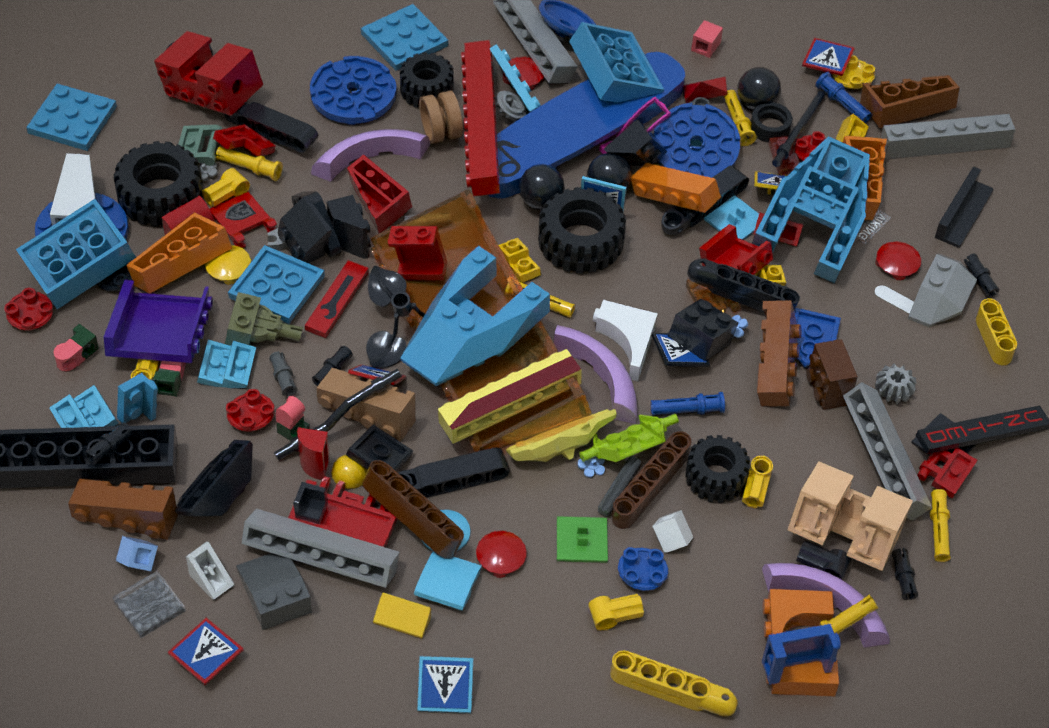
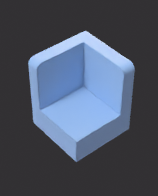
[116,536,158,571]

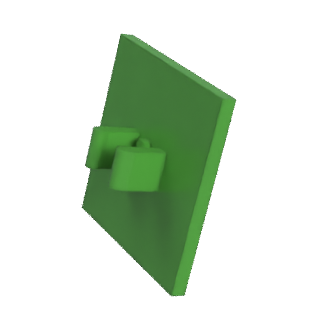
[557,516,608,563]

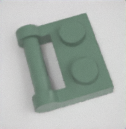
[178,125,223,166]

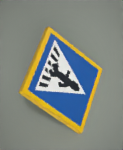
[754,171,787,194]

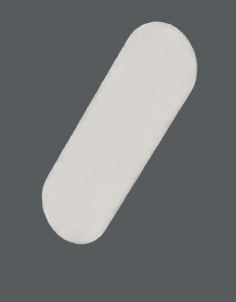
[875,286,914,314]

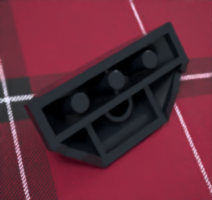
[175,440,253,516]

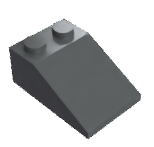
[236,553,312,630]

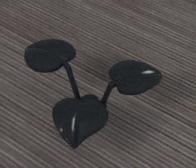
[366,266,425,368]

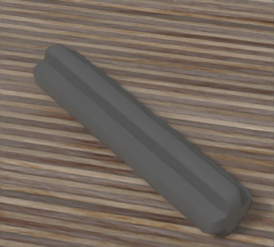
[598,456,641,517]

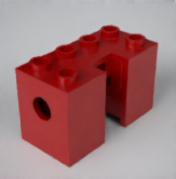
[154,31,263,116]

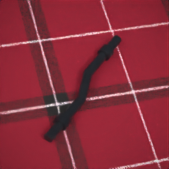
[274,369,402,461]

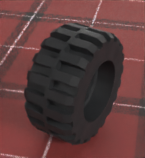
[114,141,203,227]
[538,187,626,274]

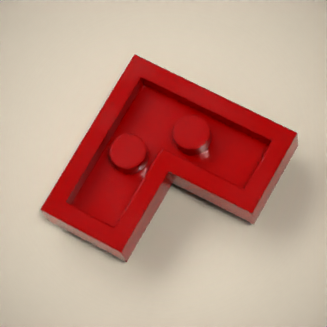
[213,124,276,156]

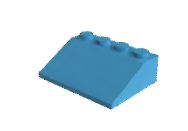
[569,22,664,103]
[16,199,136,309]

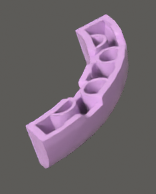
[311,129,430,182]
[553,325,637,424]
[762,563,890,648]

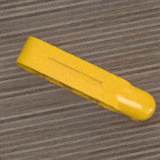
[610,650,738,716]

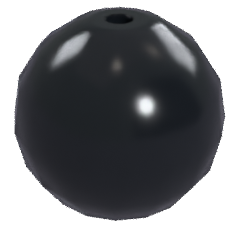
[737,67,781,110]
[586,153,632,191]
[518,164,565,210]

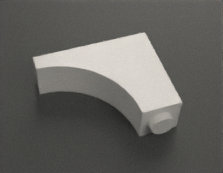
[593,300,657,381]

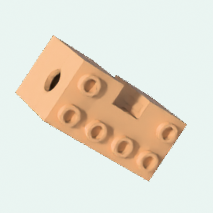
[788,462,913,571]

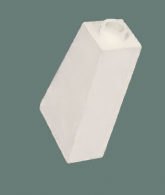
[50,153,96,226]

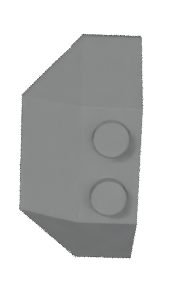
[908,253,977,327]

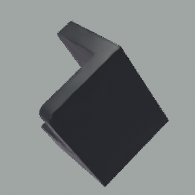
[293,482,328,525]

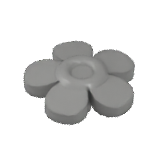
[199,162,218,181]

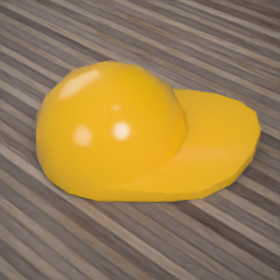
[331,454,368,489]

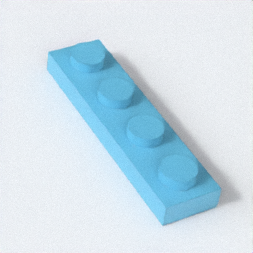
[490,44,541,113]

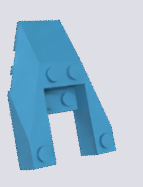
[752,136,870,283]
[400,246,550,386]

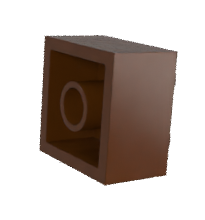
[806,339,858,410]

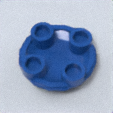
[618,547,668,591]

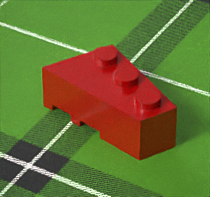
[347,154,412,235]

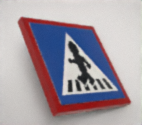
[802,38,855,76]
[348,364,406,385]
[168,618,244,685]

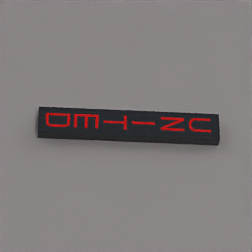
[915,405,1049,454]

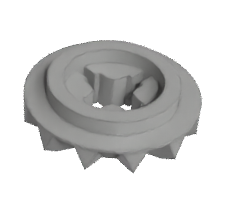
[495,91,526,121]

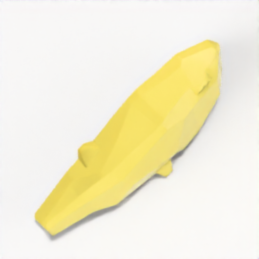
[506,409,617,462]

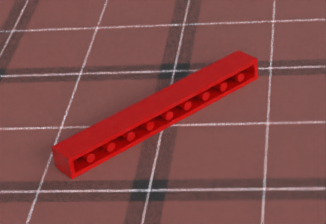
[461,40,500,196]

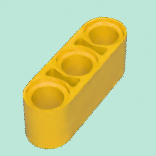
[975,298,1017,365]

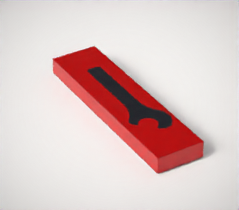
[305,260,369,338]

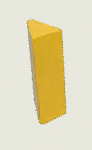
[836,114,869,142]
[373,593,431,639]

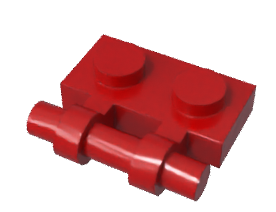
[917,448,978,498]

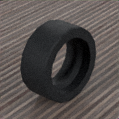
[751,102,793,143]

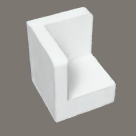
[653,510,693,553]

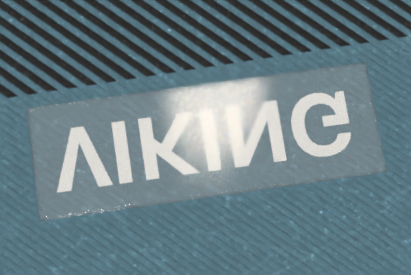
[856,210,892,244]

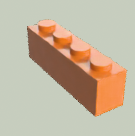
[631,163,721,213]

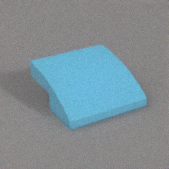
[197,340,256,388]
[49,385,119,428]
[414,551,482,610]

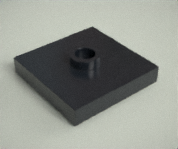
[346,425,413,472]

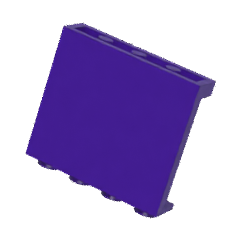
[103,280,213,363]

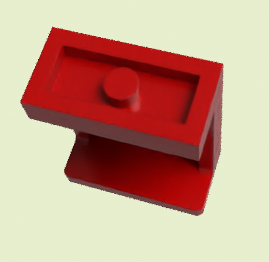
[699,224,773,275]
[388,226,448,280]

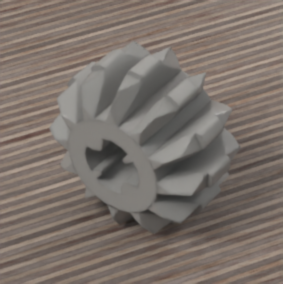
[875,363,916,404]

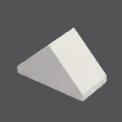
[186,542,234,600]

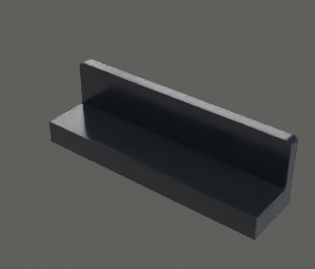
[934,166,993,248]

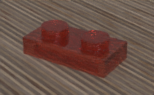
[768,136,799,175]

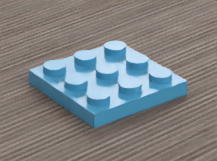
[361,4,448,71]
[26,84,117,151]
[228,245,325,324]

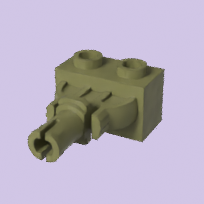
[225,292,303,346]

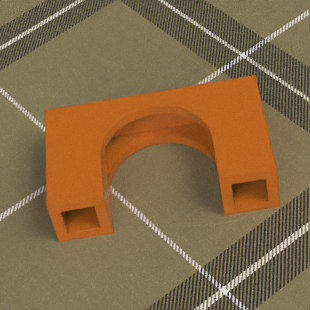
[763,589,839,697]

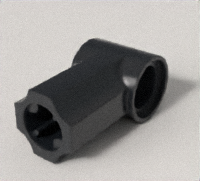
[796,540,851,580]

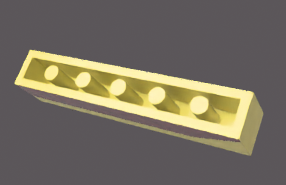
[438,349,582,444]

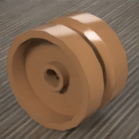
[419,91,463,144]

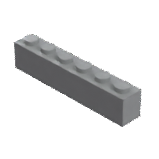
[493,0,578,83]
[881,114,1016,159]
[843,382,932,521]
[241,509,400,588]

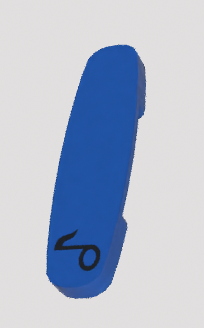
[488,52,685,199]

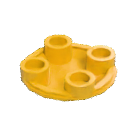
[833,55,875,89]
[205,245,251,285]

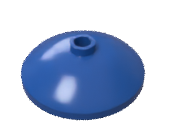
[539,0,596,38]

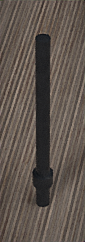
[772,91,825,167]

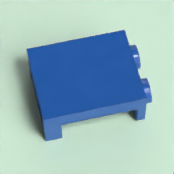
[762,624,841,685]

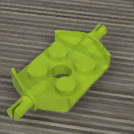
[579,413,679,462]

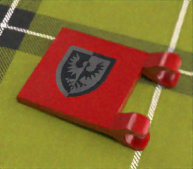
[210,191,277,248]

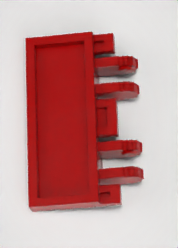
[288,476,398,548]

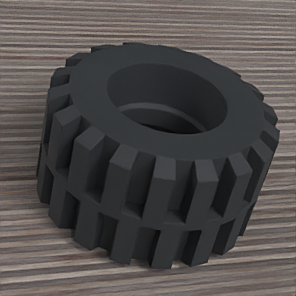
[400,52,454,108]
[685,435,750,503]

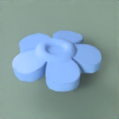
[732,315,748,339]
[578,457,605,478]

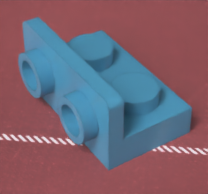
[117,373,158,423]

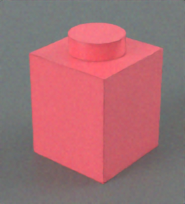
[691,20,723,58]

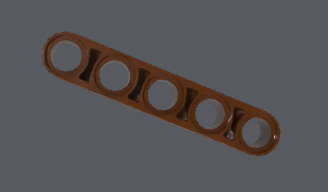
[612,431,692,529]
[362,460,464,558]

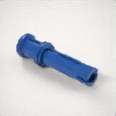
[815,72,872,123]
[650,392,725,416]

